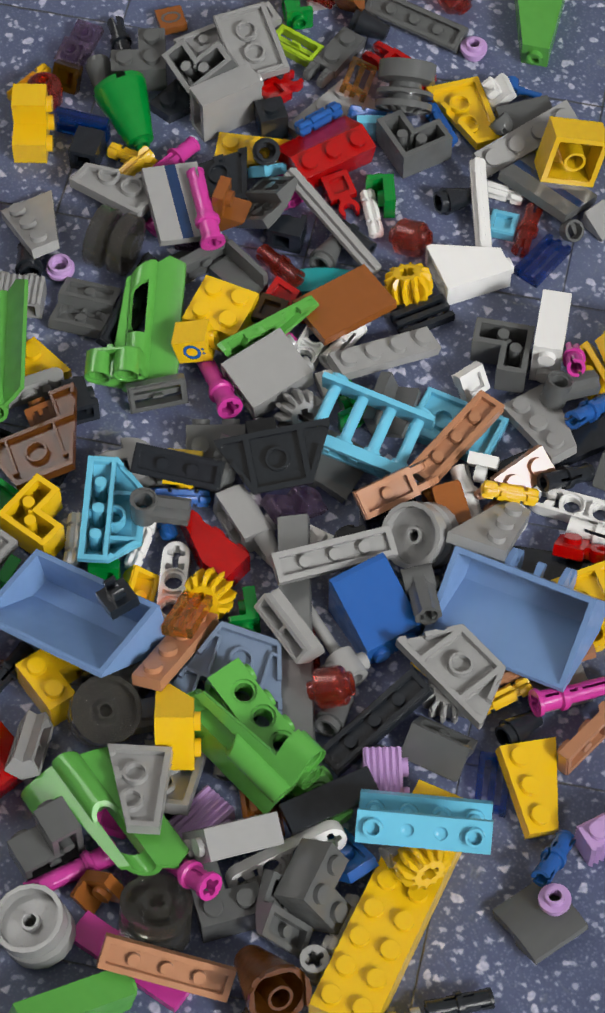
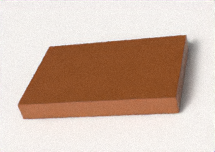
[292,264,397,346]

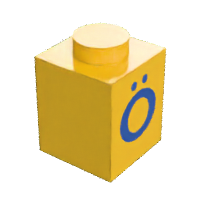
[171,319,219,364]

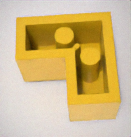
[11,83,55,163]
[0,473,66,557]
[15,649,83,727]

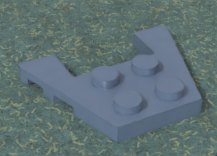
[171,621,282,727]

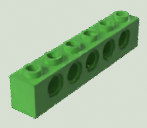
[204,658,354,835]

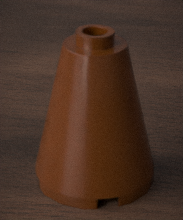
[234,945,312,1013]

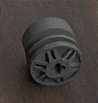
[375,57,437,116]

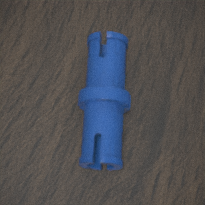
[564,393,605,429]
[531,829,576,887]

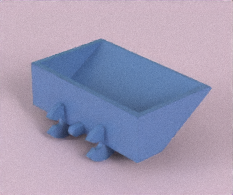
[423,545,605,692]
[0,548,168,678]

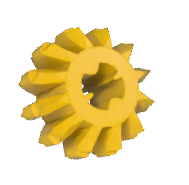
[384,262,433,306]
[182,567,237,619]
[392,847,451,891]

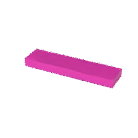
[73,910,190,1013]

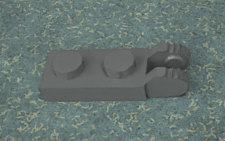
[303,27,366,89]

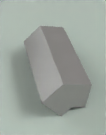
[254,587,325,664]
[4,710,54,780]

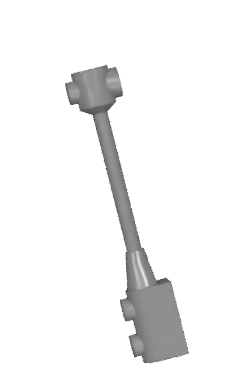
[213,484,370,691]

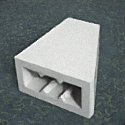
[425,244,514,305]

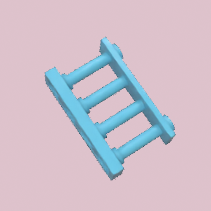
[314,371,436,478]
[355,789,494,855]

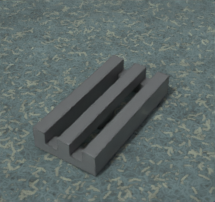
[125,373,189,414]

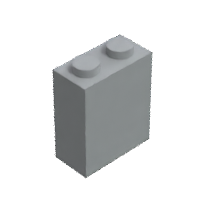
[189,63,264,143]
[221,328,315,419]
[182,811,285,864]

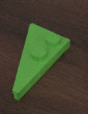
[217,295,319,358]

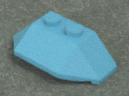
[77,455,146,564]

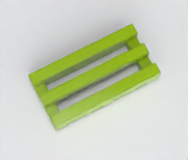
[276,24,325,67]

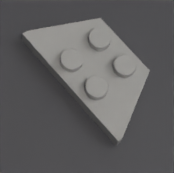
[395,624,506,730]

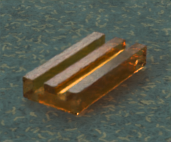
[338,56,378,103]
[161,592,213,639]

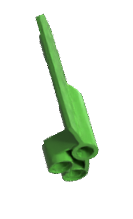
[84,255,186,393]
[0,279,28,423]
[186,689,326,814]
[21,747,189,876]

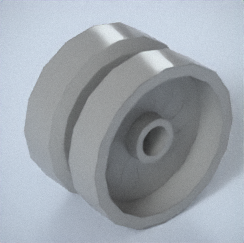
[382,501,459,569]
[0,883,76,970]

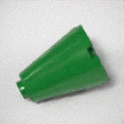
[93,70,154,151]

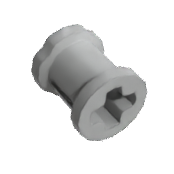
[299,944,330,985]

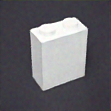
[529,289,572,383]

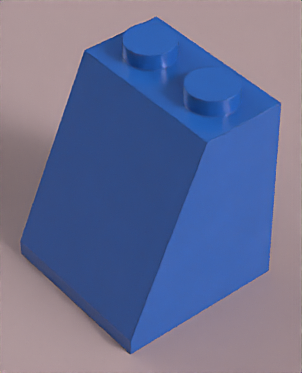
[328,552,421,665]

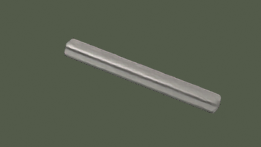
[283,167,382,275]

